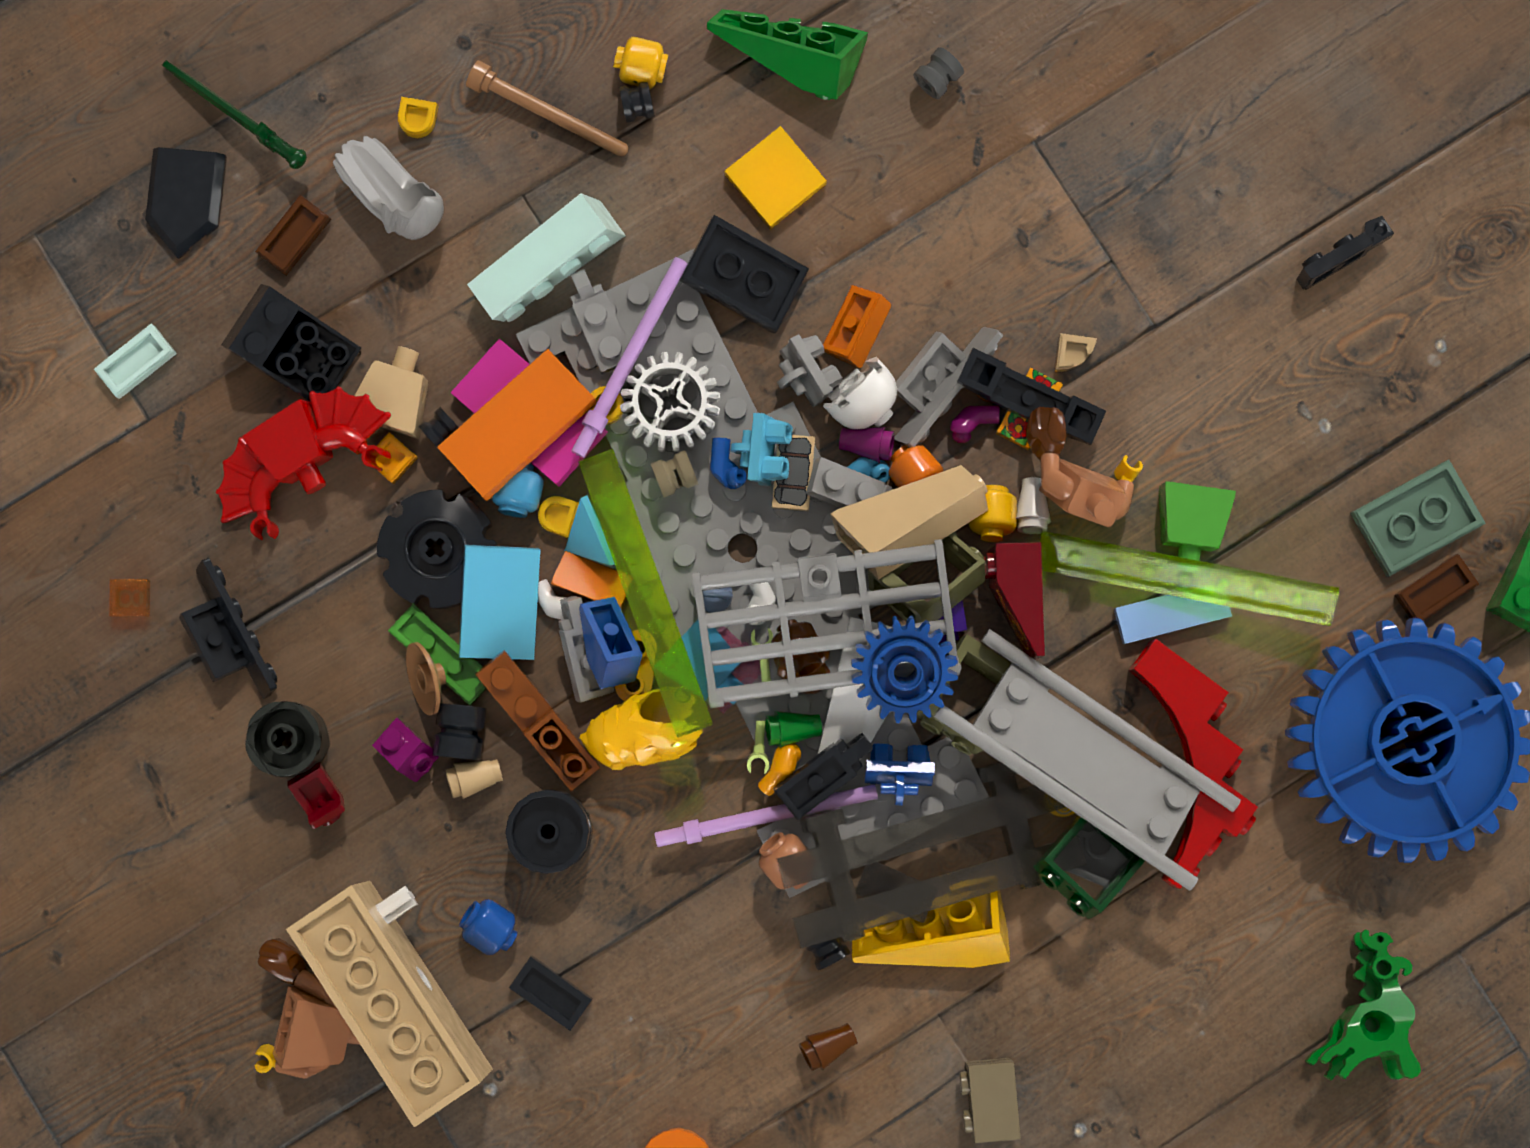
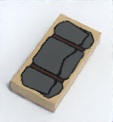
[772,435,815,512]

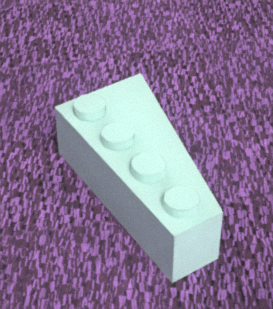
[467,193,626,322]

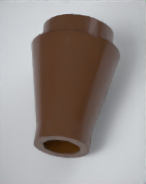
[799,1023,858,1071]

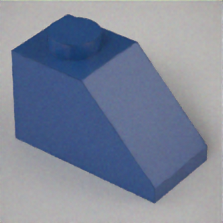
[579,597,643,689]

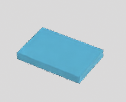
[459,545,541,660]

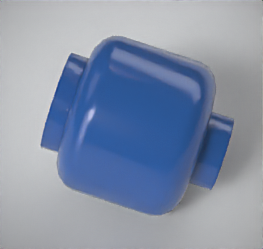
[459,899,518,956]

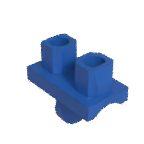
[865,743,935,806]

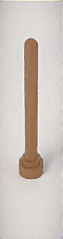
[466,60,628,156]

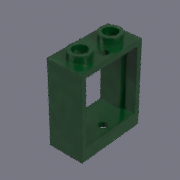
[1033,815,1145,919]

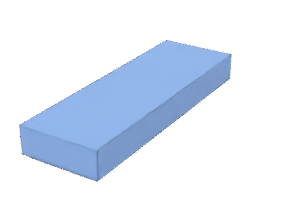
[1114,581,1232,644]

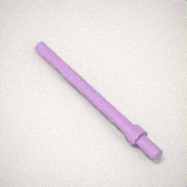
[571,257,688,458]
[655,784,878,847]

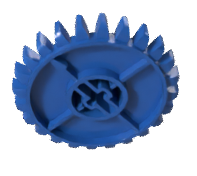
[1285,618,1530,863]

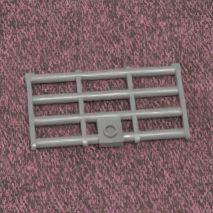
[692,539,962,708]

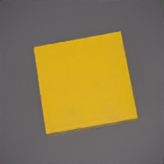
[724,126,827,230]

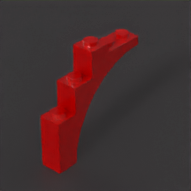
[1128,639,1258,889]

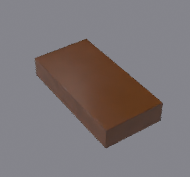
[255,195,331,276]
[1395,554,1479,621]

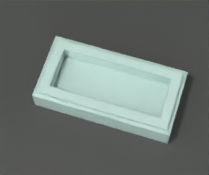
[94,323,177,399]

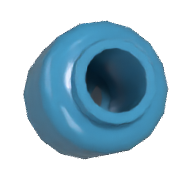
[492,464,544,518]

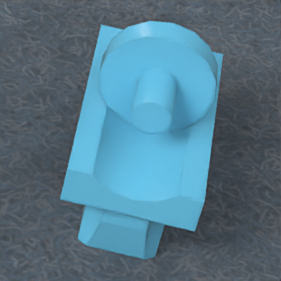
[730,413,793,486]

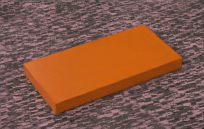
[437,349,597,502]

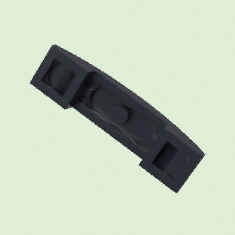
[957,348,1106,445]

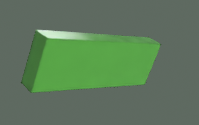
[388,604,487,706]

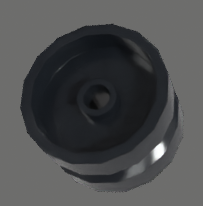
[505,790,593,874]

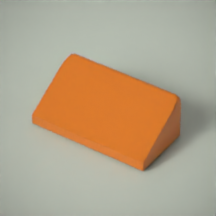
[823,285,891,368]
[550,551,634,610]

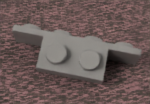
[894,327,1003,448]

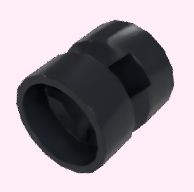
[432,703,487,760]

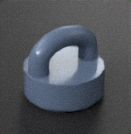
[703,587,733,613]

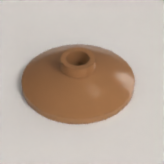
[406,642,446,716]

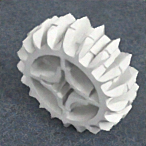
[620,352,720,452]

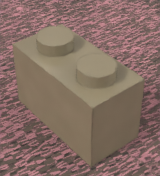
[959,1058,1021,1143]

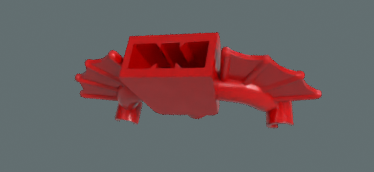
[216,387,391,541]

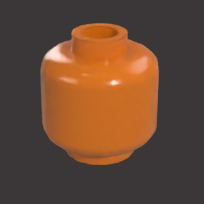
[889,445,943,488]

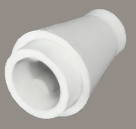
[1016,477,1051,534]

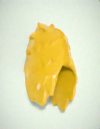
[579,687,703,771]

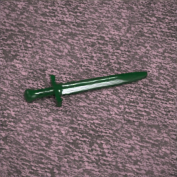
[162,60,307,169]

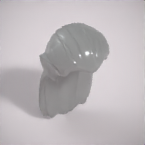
[333,136,444,240]

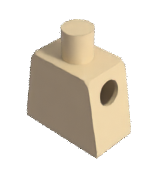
[355,346,428,439]

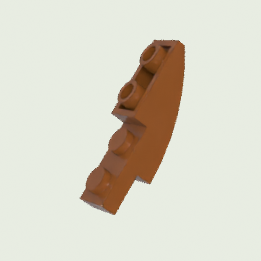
[475,650,600,791]

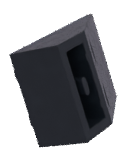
[221,284,361,402]

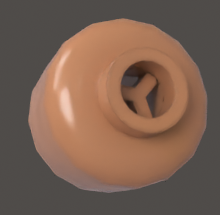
[759,832,815,890]

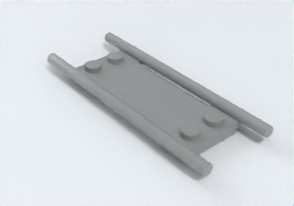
[934,629,1241,891]

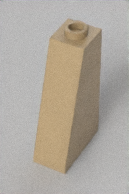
[831,465,988,580]

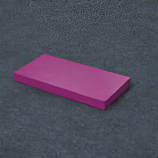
[451,338,608,487]

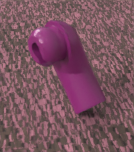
[950,405,999,443]

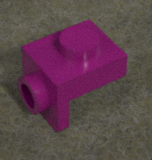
[372,717,439,782]

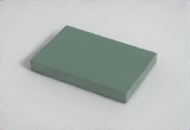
[1350,460,1486,577]

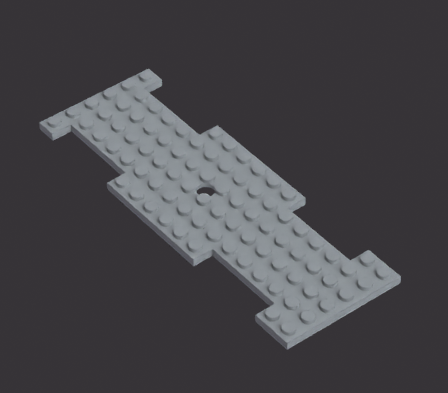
[516,248,990,898]

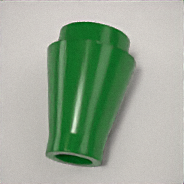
[765,711,822,747]

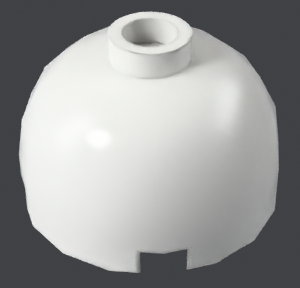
[823,357,897,430]

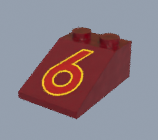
[984,542,1045,660]

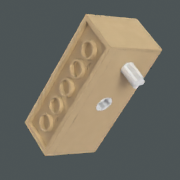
[286,881,493,1127]

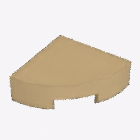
[1055,333,1097,372]

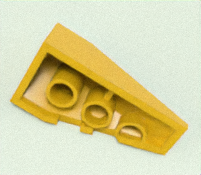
[852,875,1010,968]

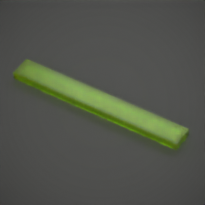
[578,449,713,738]
[1040,531,1339,626]

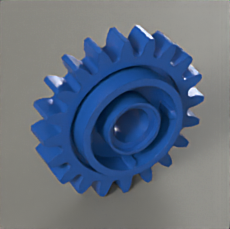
[851,616,958,723]

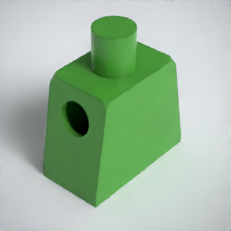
[1159,481,1236,570]

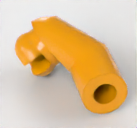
[758,744,801,796]

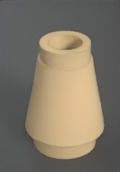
[445,759,503,799]

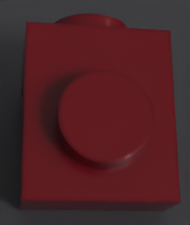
[287,762,345,830]

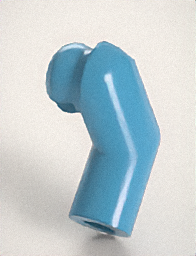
[848,457,890,483]

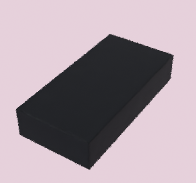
[509,956,593,1031]

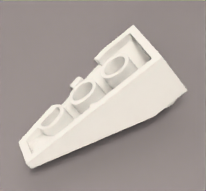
[818,617,908,761]

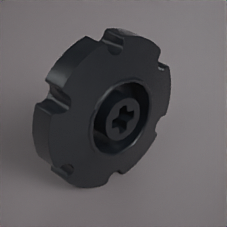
[377,490,498,609]

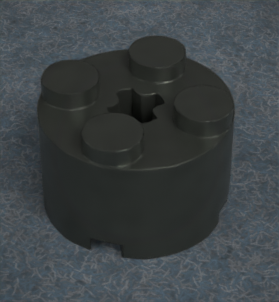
[245,701,330,777]

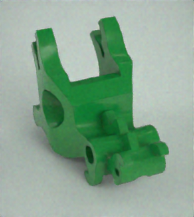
[1305,929,1421,1080]

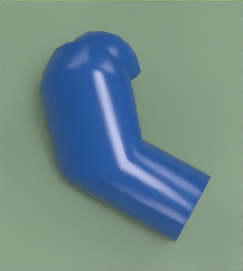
[710,438,747,489]

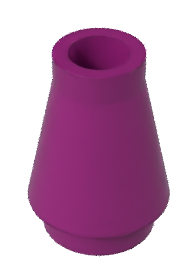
[839,427,895,463]

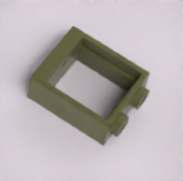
[868,532,986,623]
[917,634,1011,755]

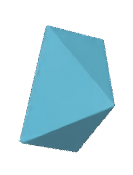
[564,495,619,569]

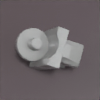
[777,334,843,407]

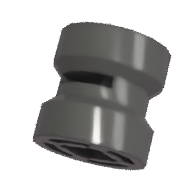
[913,47,964,99]

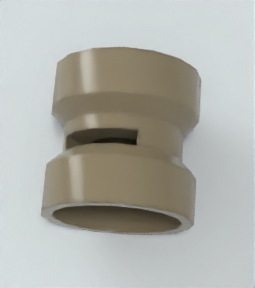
[650,450,699,498]

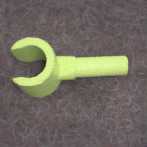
[751,628,773,682]
[747,721,769,774]

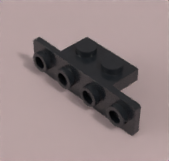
[179,558,277,699]

